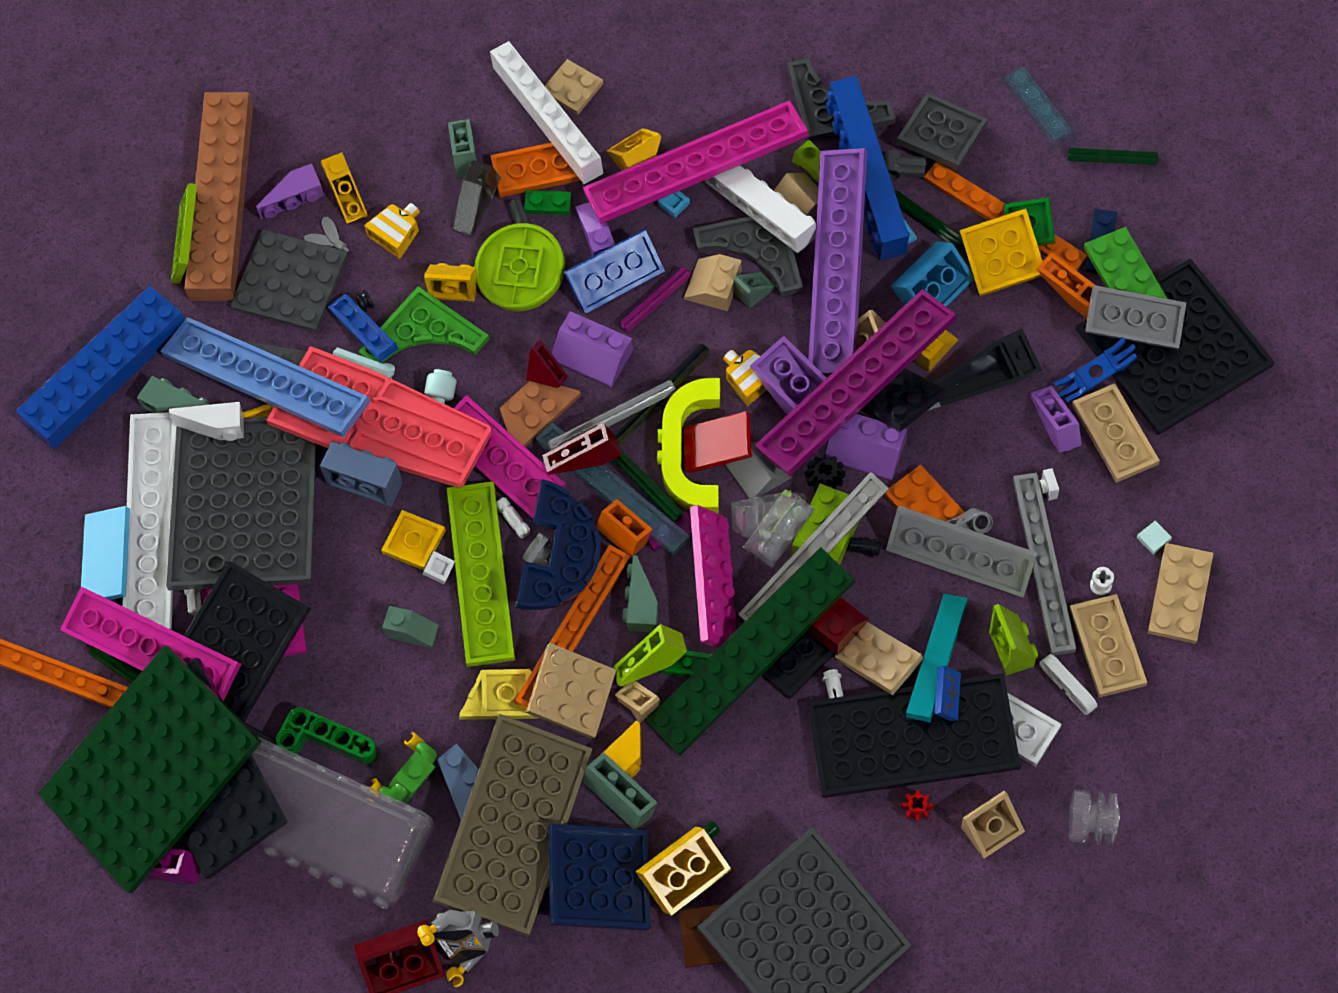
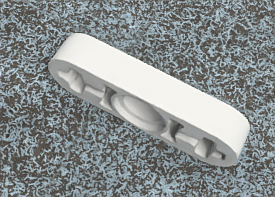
[1040,654,1097,715]

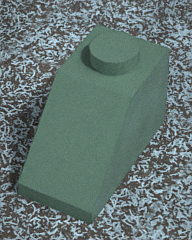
[382,606,439,648]

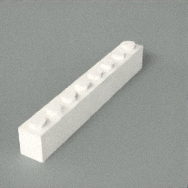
[490,41,603,184]

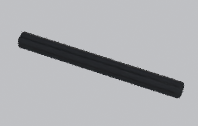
[613,344,709,446]

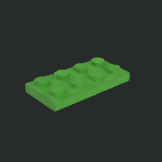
[1083,227,1167,299]

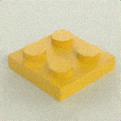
[381,510,446,570]

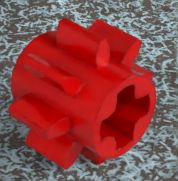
[901,790,933,824]

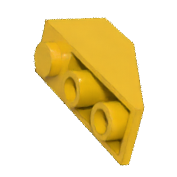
[321,153,368,224]

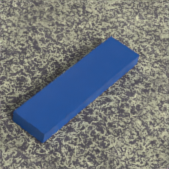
[328,294,398,362]

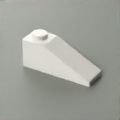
[169,402,244,441]

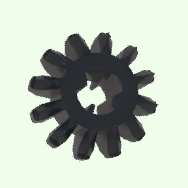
[805,453,846,493]

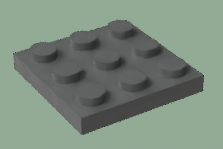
[896,93,988,170]

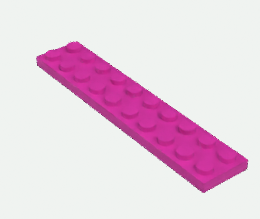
[583,101,809,224]

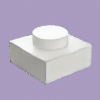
[1039,468,1059,501]
[423,551,455,584]

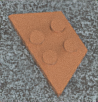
[499,381,581,447]

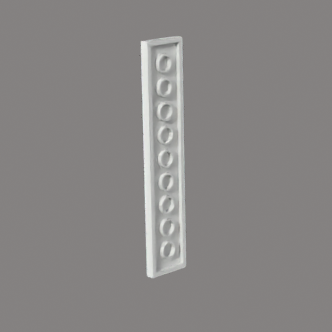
[123,412,177,630]

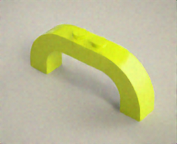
[657,378,720,514]

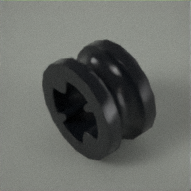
[355,289,374,312]

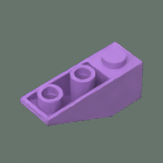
[256,163,324,219]

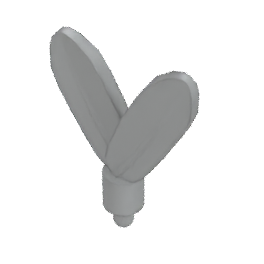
[304,217,349,252]

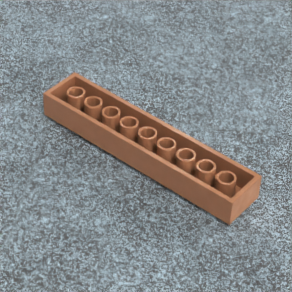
[185,92,253,301]

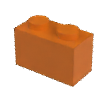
[595,499,652,558]

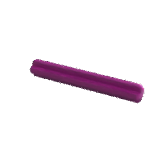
[619,267,691,333]

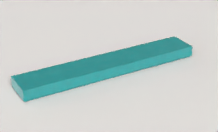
[906,594,968,722]

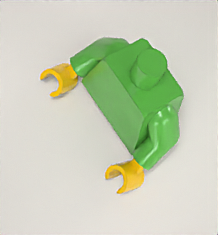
[365,732,437,804]

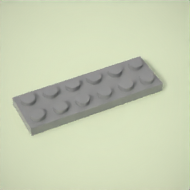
[886,506,1038,597]

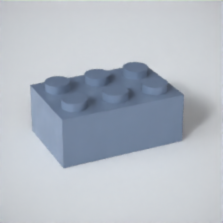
[320,441,403,507]

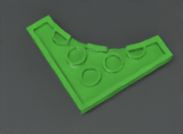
[359,286,489,363]

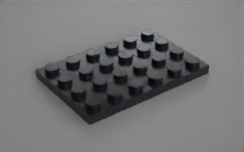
[184,560,311,722]

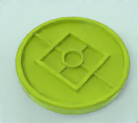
[474,223,565,312]

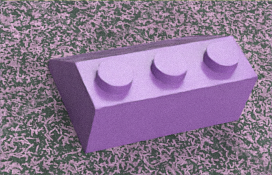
[552,311,633,388]
[826,414,907,481]

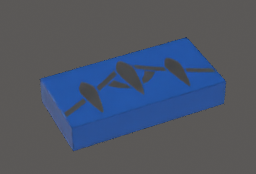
[934,666,961,721]

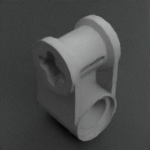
[947,508,993,534]

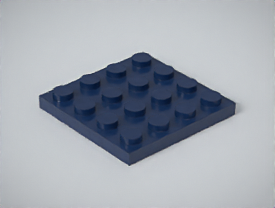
[548,824,651,931]

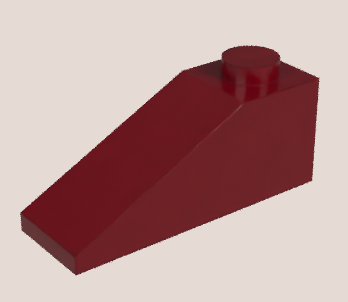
[542,423,622,475]

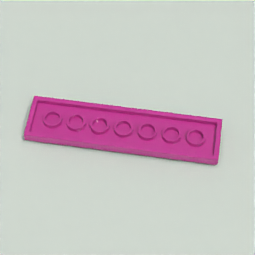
[60,586,241,701]

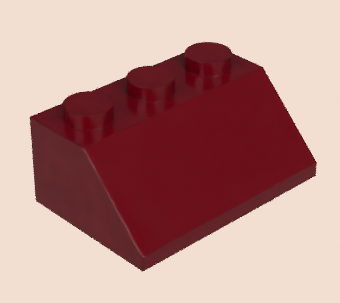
[807,597,869,655]
[354,920,445,993]

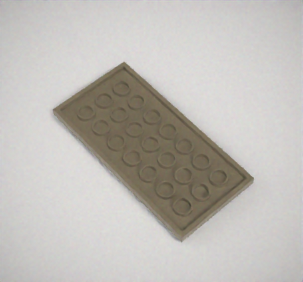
[432,714,592,937]

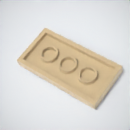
[1072,383,1160,483]
[1147,543,1213,644]
[1069,594,1147,698]

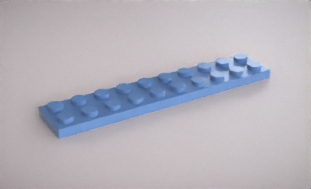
[160,317,371,438]

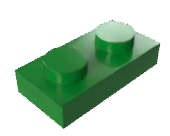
[524,190,572,215]
[661,651,712,677]

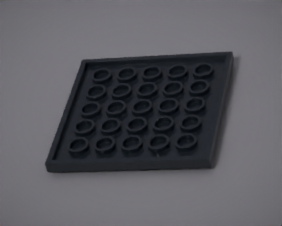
[1076,258,1275,435]

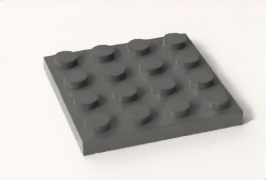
[230,230,348,333]

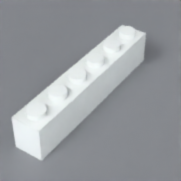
[705,166,816,253]

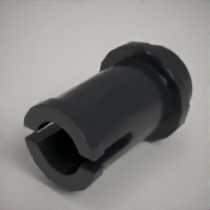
[850,537,881,558]

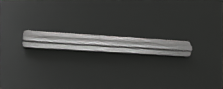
[548,381,676,450]

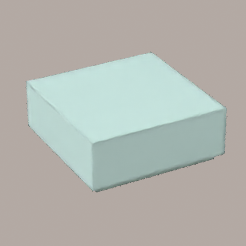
[1137,521,1172,555]

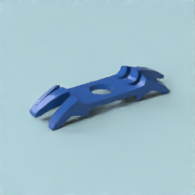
[1053,337,1137,403]

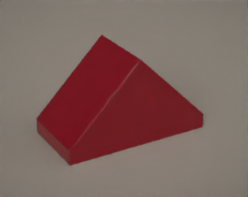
[526,339,568,388]

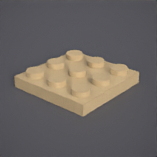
[526,643,616,739]

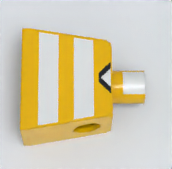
[364,203,420,259]
[723,350,767,407]

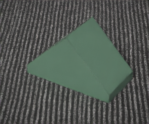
[734,272,776,309]

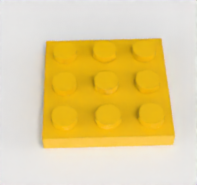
[960,208,1043,296]

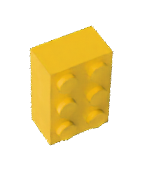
[636,827,732,916]

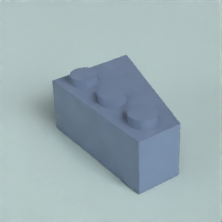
[437,744,479,820]

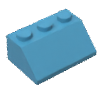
[891,241,974,307]

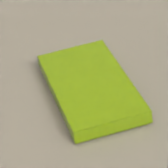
[171,183,197,284]

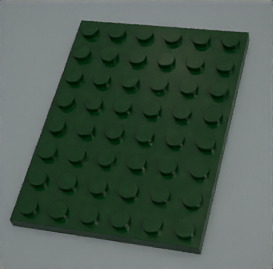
[38,644,262,893]

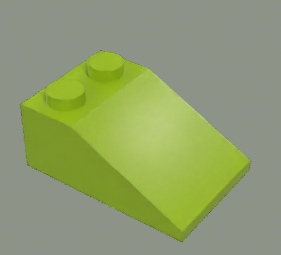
[989,604,1038,675]

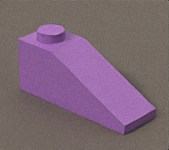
[575,203,615,257]
[1030,385,1082,453]

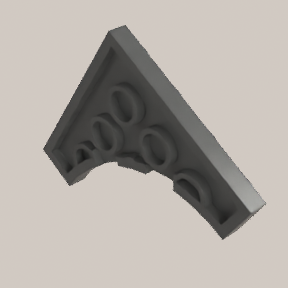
[787,58,895,141]
[693,216,803,296]

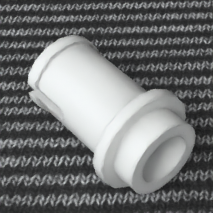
[822,669,844,699]

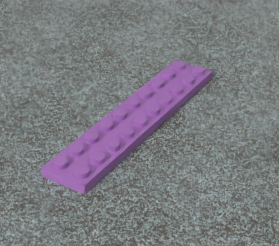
[808,148,867,376]

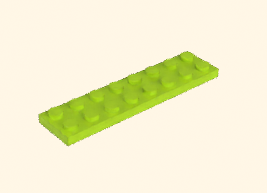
[447,481,515,667]

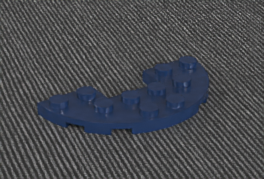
[515,479,601,610]

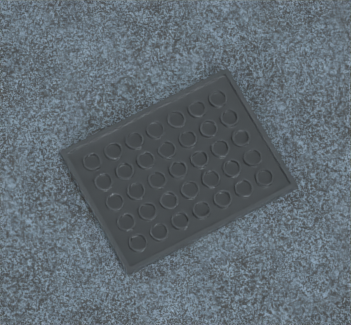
[166,417,317,591]

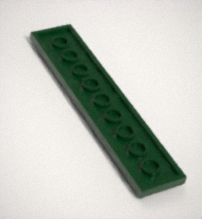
[646,547,856,756]

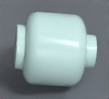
[424,370,457,404]

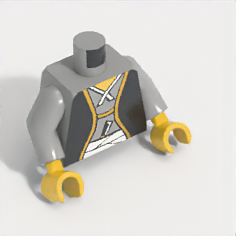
[417,910,499,987]

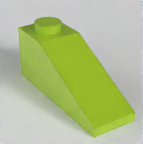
[613,624,687,687]

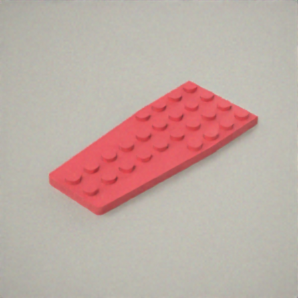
[266,346,492,488]

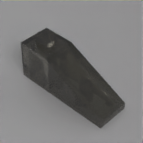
[453,160,501,237]

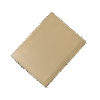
[774,173,819,218]
[961,791,1025,859]

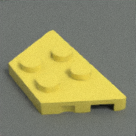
[459,669,538,720]

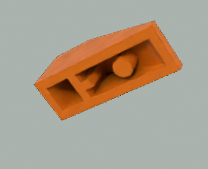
[1036,252,1096,319]

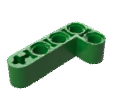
[276,707,378,765]

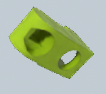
[792,140,821,183]

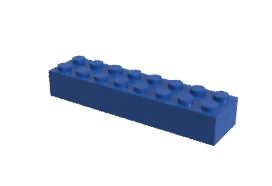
[826,76,909,261]
[16,286,185,450]

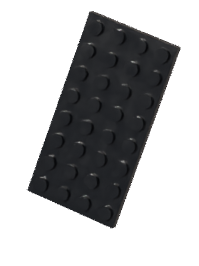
[183,658,288,879]
[808,673,1021,798]

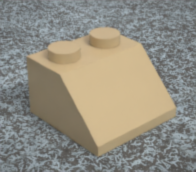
[684,254,742,311]

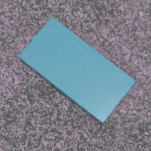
[81,506,130,600]

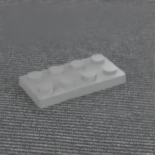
[1085,285,1186,350]

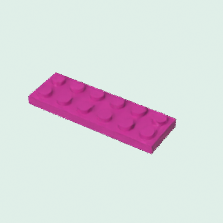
[454,395,567,518]
[690,505,737,649]

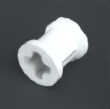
[1090,567,1114,596]

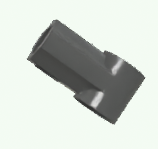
[882,150,926,180]

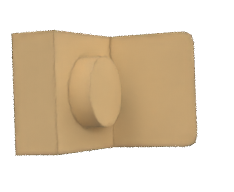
[615,681,660,723]

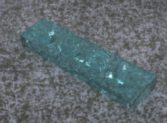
[1004,66,1073,145]

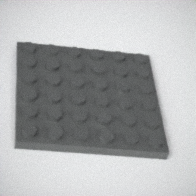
[697,827,912,993]

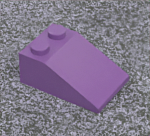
[750,336,827,415]

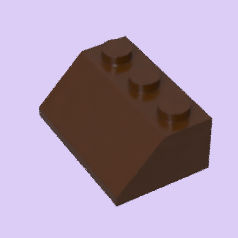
[678,904,725,968]

